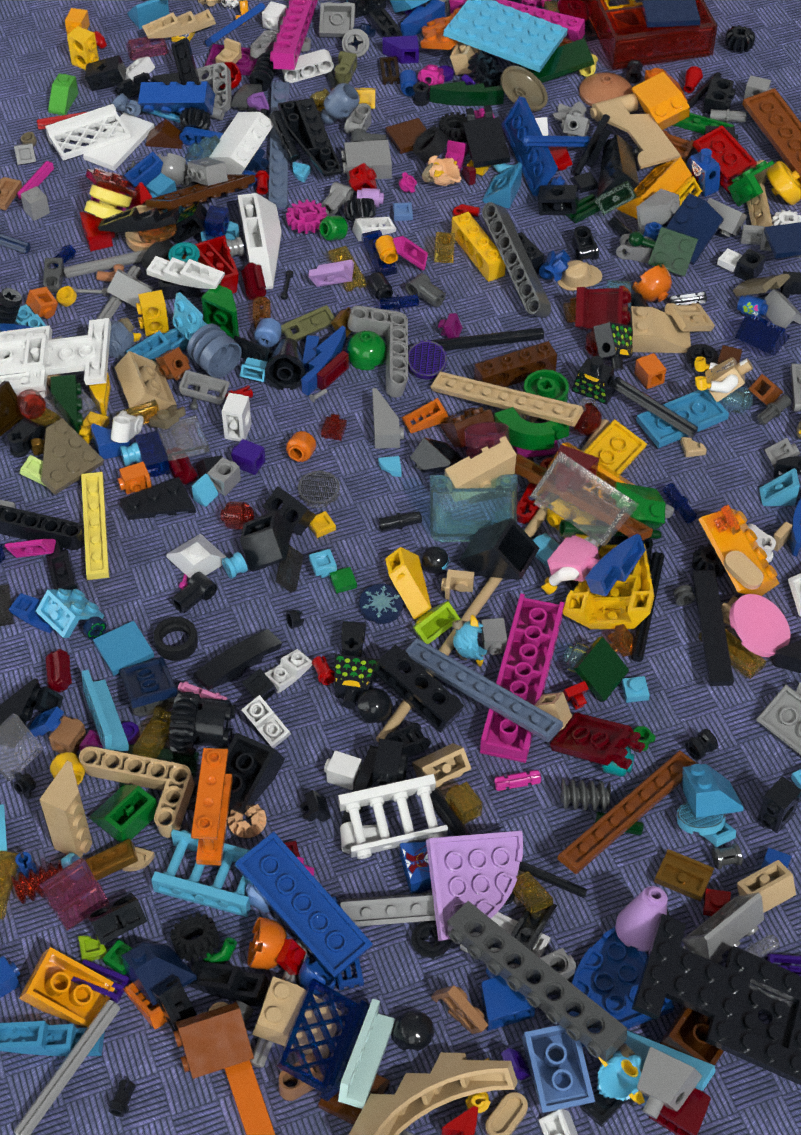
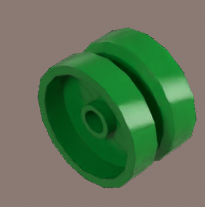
[523,369,569,422]

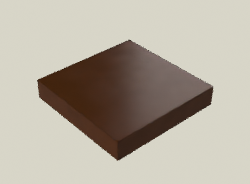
[385,118,427,154]

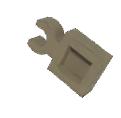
[149,405,186,429]

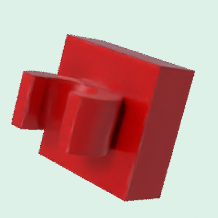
[563,681,589,710]

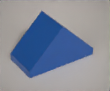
[124,151,163,187]
[91,423,131,460]

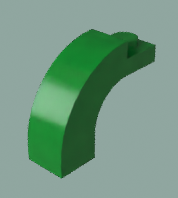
[494,407,569,450]

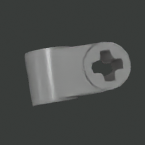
[344,103,372,133]
[616,234,654,263]

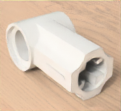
[340,822,381,854]

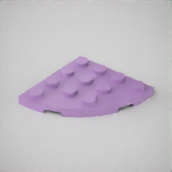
[426,831,523,941]

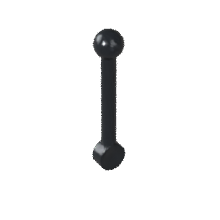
[281,270,293,300]

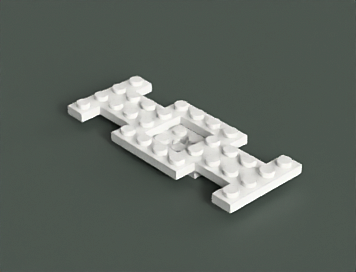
[0,318,111,394]

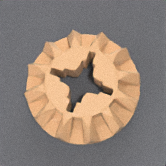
[228,804,267,838]

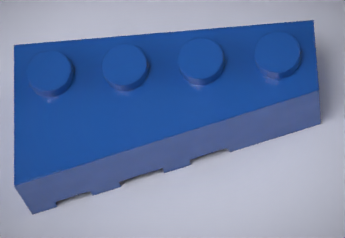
[138,81,215,115]

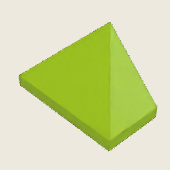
[413,601,460,644]

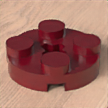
[557,0,591,22]

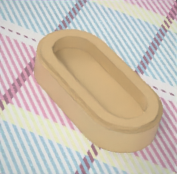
[724,551,764,590]
[485,1092,528,1135]

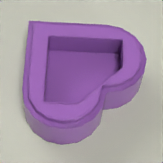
[247,92,269,111]

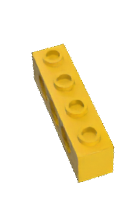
[451,212,506,282]

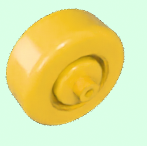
[766,161,801,205]

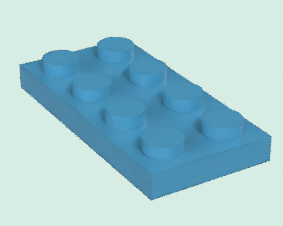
[636,389,729,449]

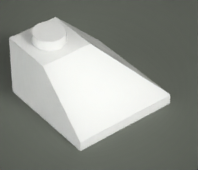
[166,534,226,578]

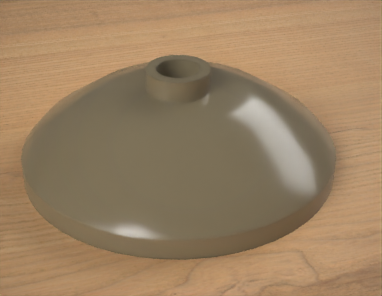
[501,66,548,111]

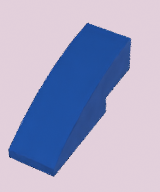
[401,0,445,36]
[585,534,646,596]

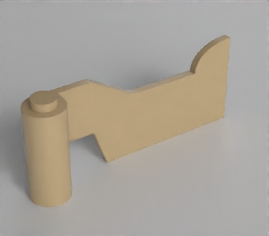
[590,93,681,169]

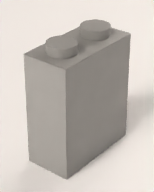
[341,140,392,181]

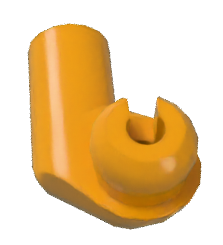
[235,0,249,25]

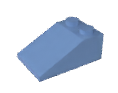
[522,1025,595,1113]

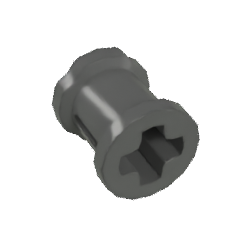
[712,843,743,870]

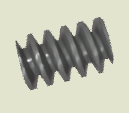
[560,779,611,812]

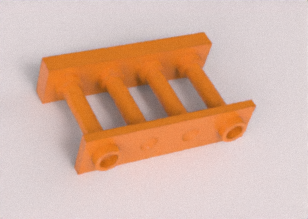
[191,748,233,866]

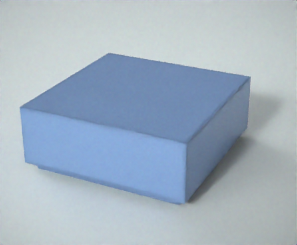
[393,202,413,221]

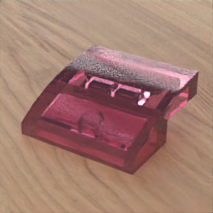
[39,857,109,931]

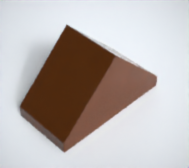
[146,119,183,149]

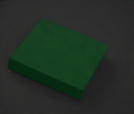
[573,636,629,702]

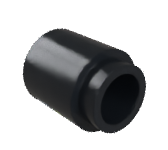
[367,272,393,301]

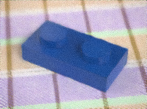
[24,707,64,738]

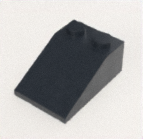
[226,732,285,815]

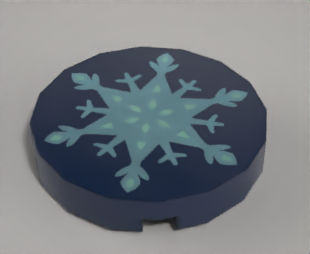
[359,584,404,624]

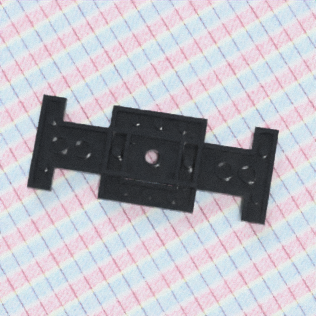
[632,914,801,1085]

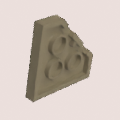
[41,418,104,495]

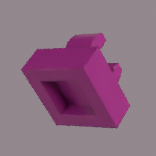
[438,313,463,338]

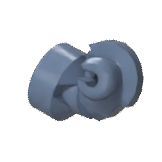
[111,93,141,117]

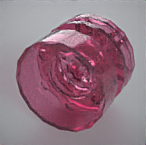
[464,422,510,459]

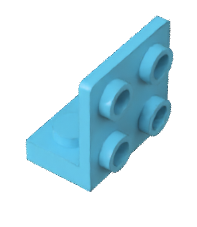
[172,292,207,340]
[36,588,104,638]

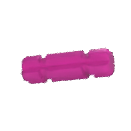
[494,770,541,791]

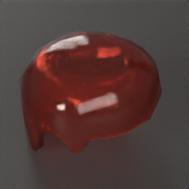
[573,403,602,436]

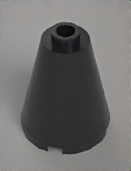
[265,338,306,390]

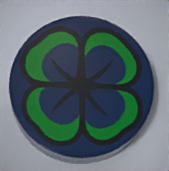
[83,617,106,640]

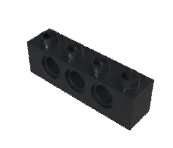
[372,644,464,733]

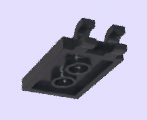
[463,105,510,168]

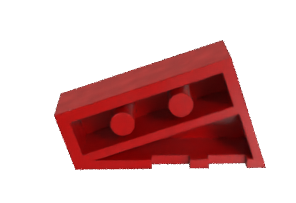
[194,235,239,294]

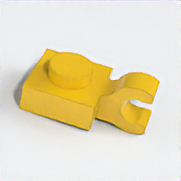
[79,411,110,444]

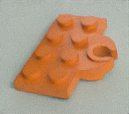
[420,8,461,50]

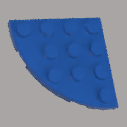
[569,927,674,1047]

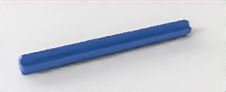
[522,135,595,148]

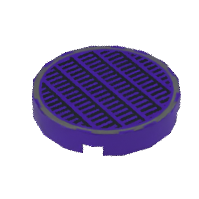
[408,340,447,380]

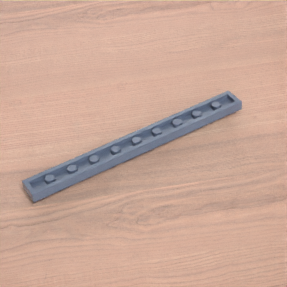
[268,81,290,208]

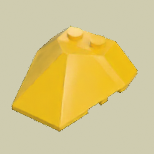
[563,544,655,629]

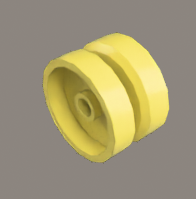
[84,184,132,219]

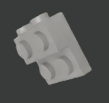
[319,2,355,37]

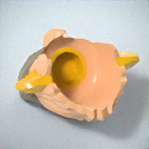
[422,156,461,186]

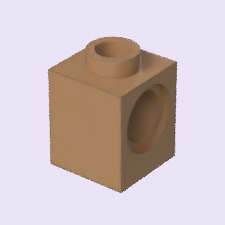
[49,716,87,754]

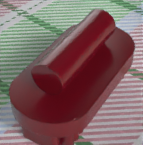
[241,262,266,301]
[166,449,198,485]
[46,649,72,693]

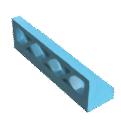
[82,670,129,752]

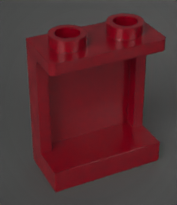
[575,286,631,330]

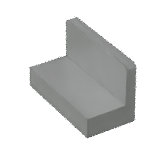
[107,269,153,307]
[765,289,801,331]

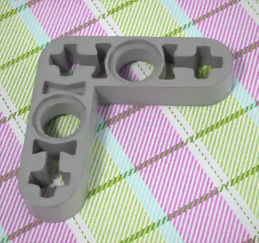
[250,30,311,58]
[196,62,232,112]

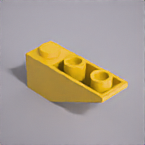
[385,547,431,620]

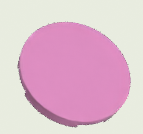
[729,594,791,657]

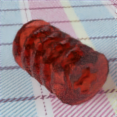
[11,859,67,904]

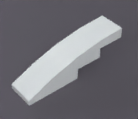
[146,256,225,289]

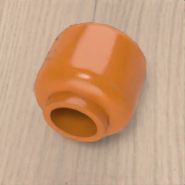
[286,431,317,462]

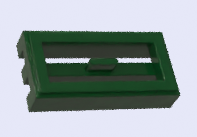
[565,194,605,224]

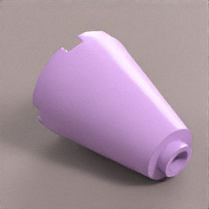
[615,886,668,952]

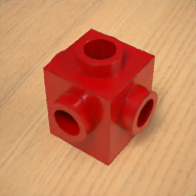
[349,163,377,193]

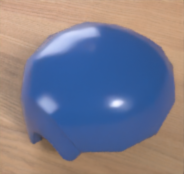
[298,957,336,995]

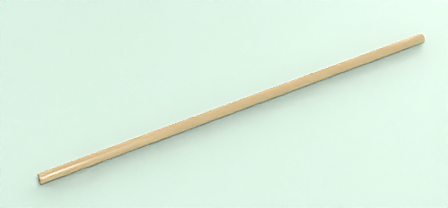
[376,419,610,742]

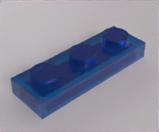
[362,230,397,276]

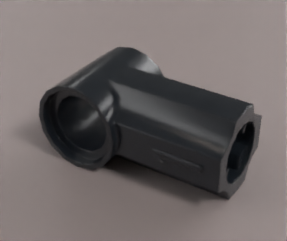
[171,572,217,613]

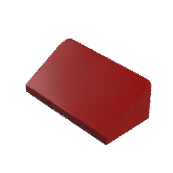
[129,182,152,209]

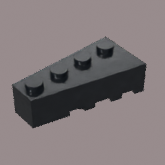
[597,134,639,210]

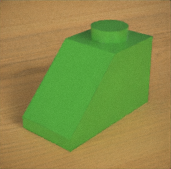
[48,73,79,115]

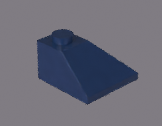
[121,942,197,1006]

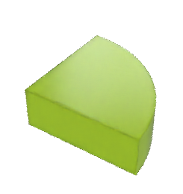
[78,936,107,961]

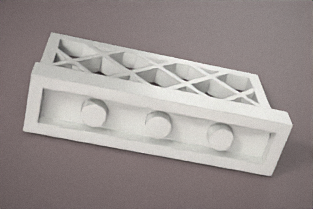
[45,104,131,161]

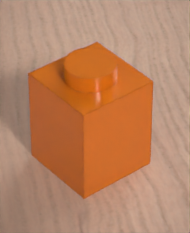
[634,353,666,389]

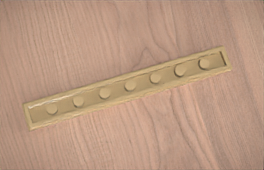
[430,372,584,427]

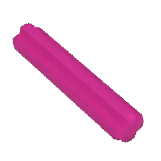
[17,161,54,200]

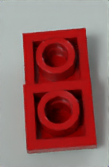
[548,147,572,170]

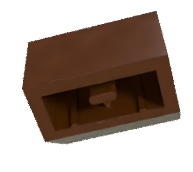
[440,407,498,447]

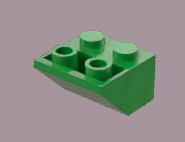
[90,785,157,843]

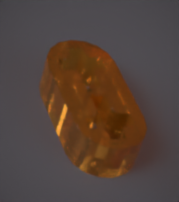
[253,296,271,328]

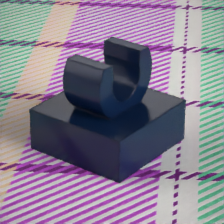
[245,148,269,172]

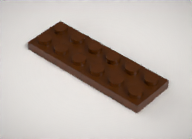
[145,174,256,211]

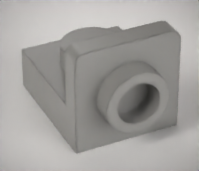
[764,438,800,469]

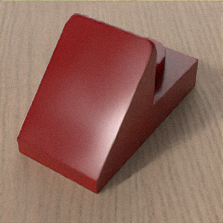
[442,1106,478,1135]

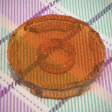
[138,223,177,243]

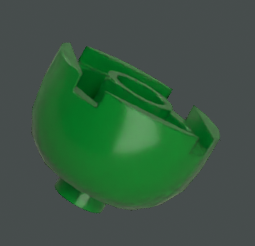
[347,331,386,370]

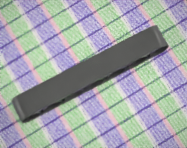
[482,202,551,318]

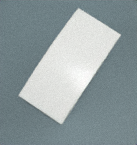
[265,649,312,693]
[242,695,291,748]

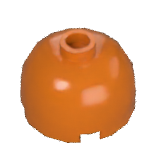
[632,264,672,302]
[247,917,287,970]

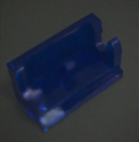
[135,430,170,477]

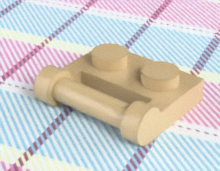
[665,303,715,332]

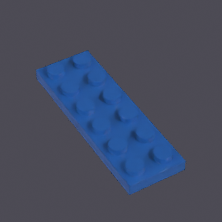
[501,96,558,197]
[235,831,373,979]

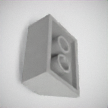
[682,892,764,963]

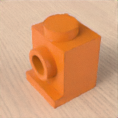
[25,287,58,319]
[117,462,152,495]

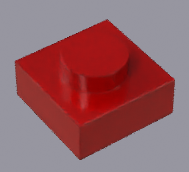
[703,888,731,916]
[276,939,306,975]

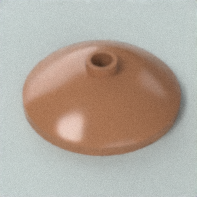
[579,72,633,107]

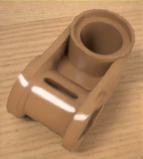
[279,1053,330,1101]

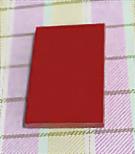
[692,125,757,183]

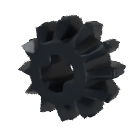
[725,25,755,54]
[179,107,211,130]
[343,198,376,221]
[692,543,727,579]

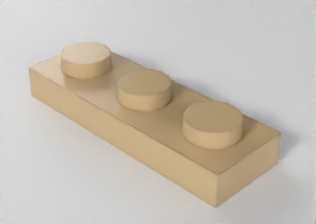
[747,183,773,227]

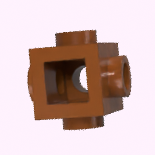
[155,347,190,381]

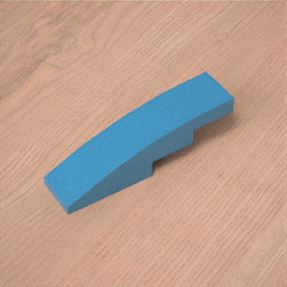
[126,328,189,361]
[0,1021,105,1056]

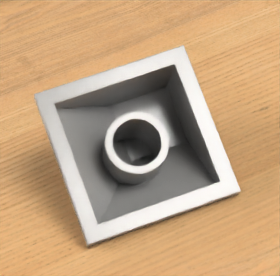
[636,189,680,234]

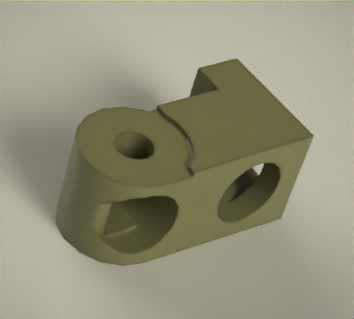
[335,51,357,84]

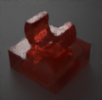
[321,413,347,441]

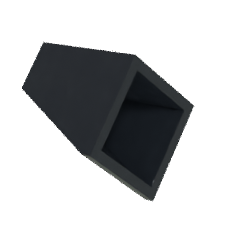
[459,518,540,580]

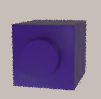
[231,439,266,475]

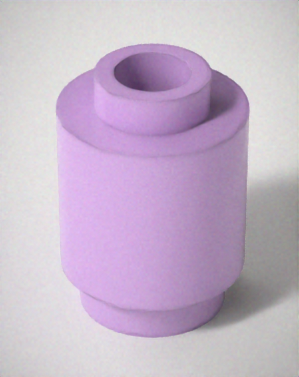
[357,188,384,208]

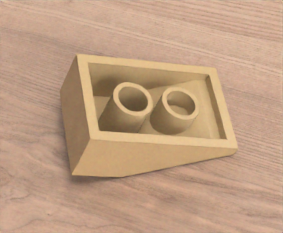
[629,306,691,353]
[252,976,342,1061]

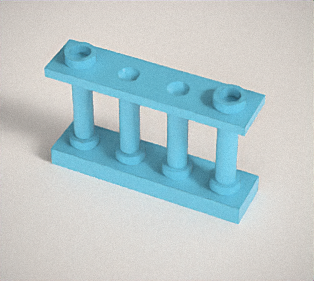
[151,829,251,917]

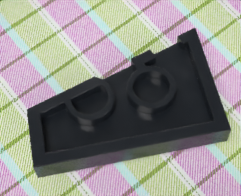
[119,477,196,520]

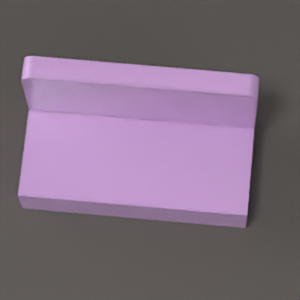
[308,260,354,287]

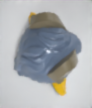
[109,318,141,360]

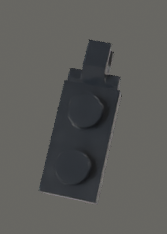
[46,539,78,590]

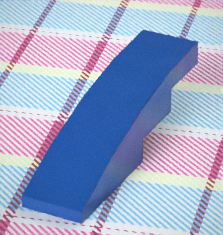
[301,326,346,396]

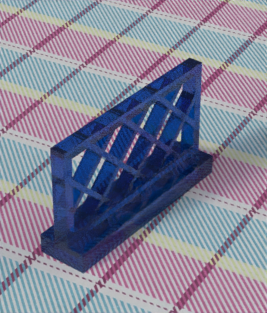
[276,978,370,1102]

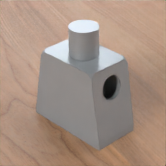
[637,1047,702,1119]

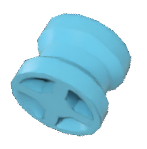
[120,442,142,467]
[222,552,248,579]

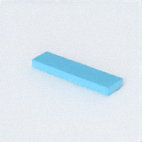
[624,1031,716,1091]

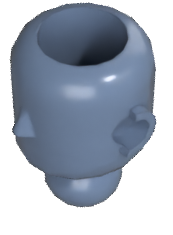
[320,83,360,125]

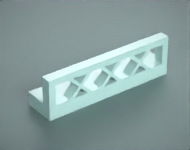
[338,999,395,1109]

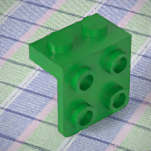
[727,160,775,207]

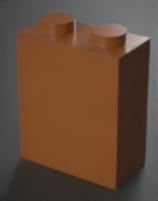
[173,1002,254,1079]

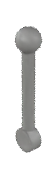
[72,287,110,296]

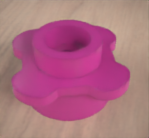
[399,172,417,193]

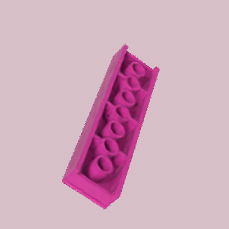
[480,593,565,763]

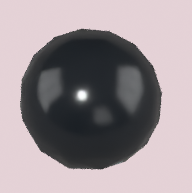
[421,546,449,574]

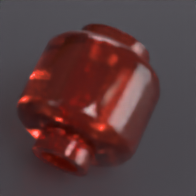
[17,389,46,419]
[220,501,254,529]

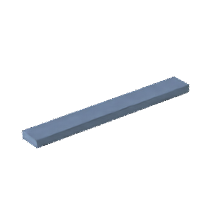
[405,638,563,743]

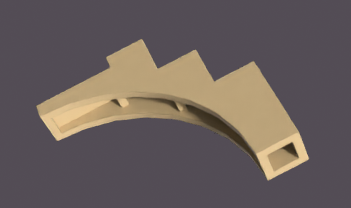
[349,1052,518,1135]

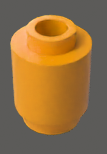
[375,235,399,264]

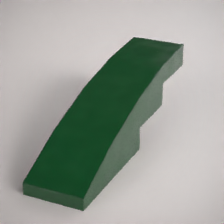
[429,81,504,106]

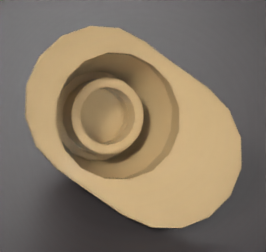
[558,260,602,291]

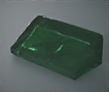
[594,181,637,216]

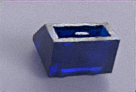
[735,314,790,356]

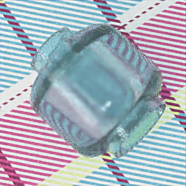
[720,387,753,414]
[562,642,590,673]

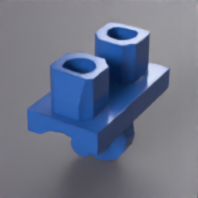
[539,249,570,282]

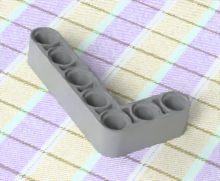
[347,306,408,398]

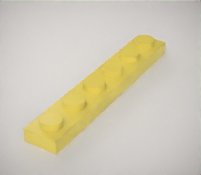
[81,472,109,580]

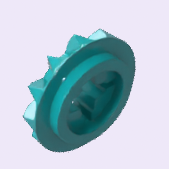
[168,242,200,263]

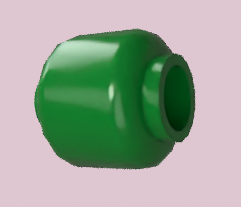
[319,216,348,241]

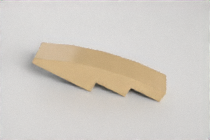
[142,9,216,39]

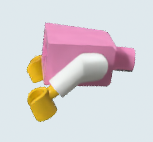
[541,535,600,595]

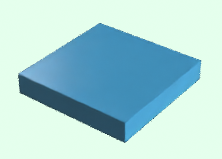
[93,621,154,676]

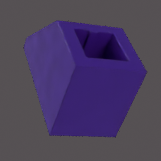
[382,35,419,64]

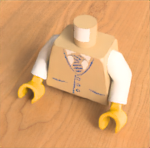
[694,356,753,402]

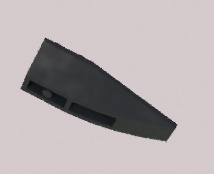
[278,98,342,177]

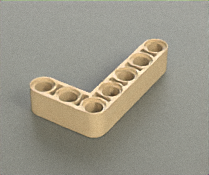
[79,747,195,838]

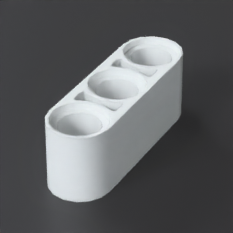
[282,49,334,83]

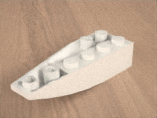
[238,193,282,289]

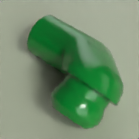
[203,937,237,964]

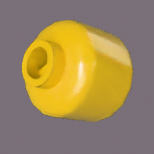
[50,752,85,785]

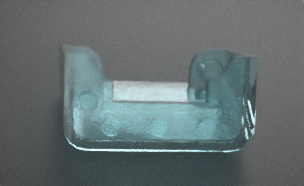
[429,474,518,542]

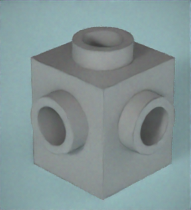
[561,112,590,136]

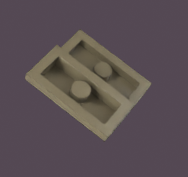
[733,274,790,296]

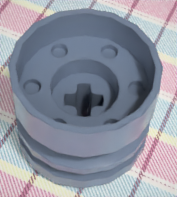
[187,324,242,378]

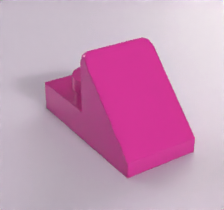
[445,140,469,172]

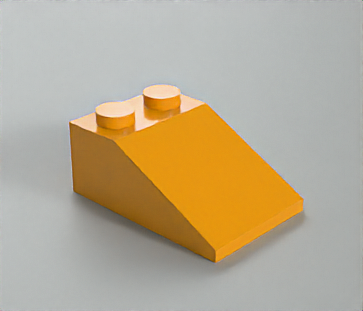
[631,71,690,130]
[19,947,115,1028]

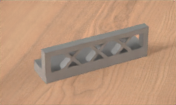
[340,892,436,926]

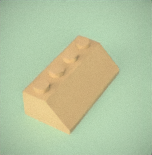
[39,761,92,858]

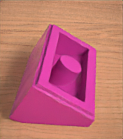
[393,236,428,271]
[4,539,56,558]

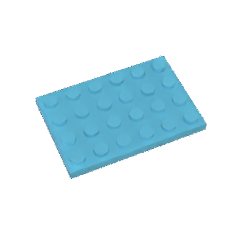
[443,0,568,72]

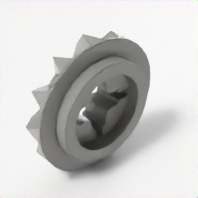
[342,29,370,58]

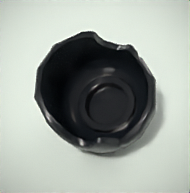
[358,688,393,724]
[392,1011,435,1051]

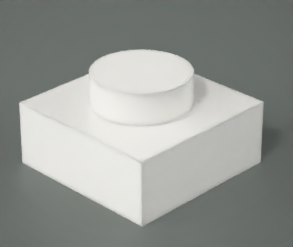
[717,248,742,273]

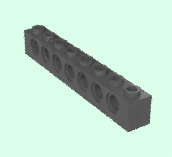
[447,901,627,1062]

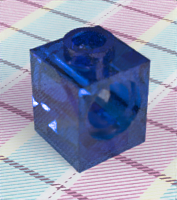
[204,205,230,237]

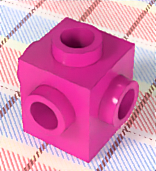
[418,64,444,92]

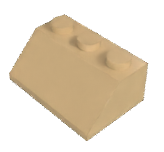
[114,351,177,416]

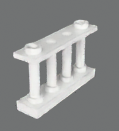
[338,774,448,859]

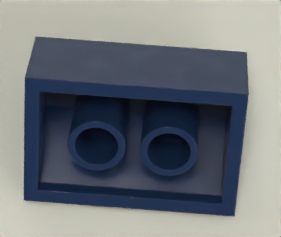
[666,193,724,265]

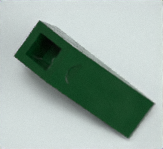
[51,374,83,434]

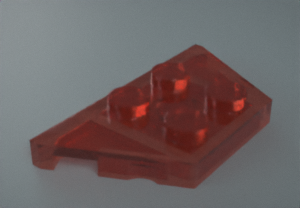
[86,168,139,199]

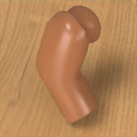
[97,264,125,282]

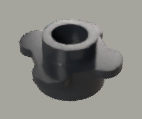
[14,772,36,799]

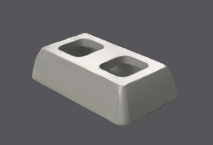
[179,370,230,405]

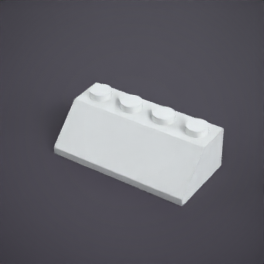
[208,112,274,174]

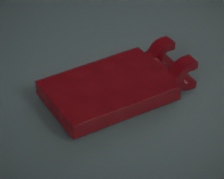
[550,712,645,769]

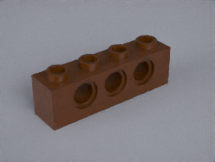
[474,341,557,387]

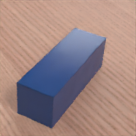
[303,335,320,372]

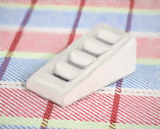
[352,217,396,241]

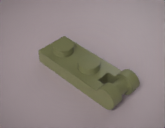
[281,305,335,342]

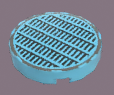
[677,802,725,836]

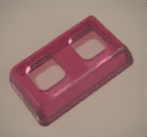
[127,37,169,60]

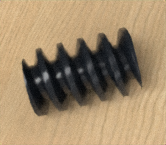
[249,52,278,92]
[0,288,22,324]

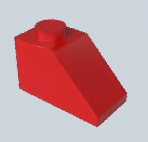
[80,212,115,251]

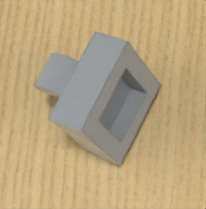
[14,143,36,165]

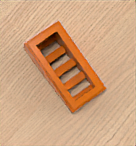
[402,398,448,434]
[123,982,167,1029]

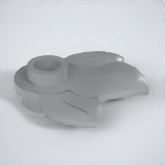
[553,101,586,126]

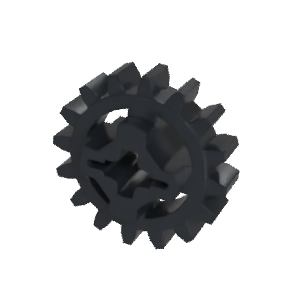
[468,51,503,88]

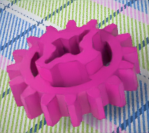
[286,199,327,234]

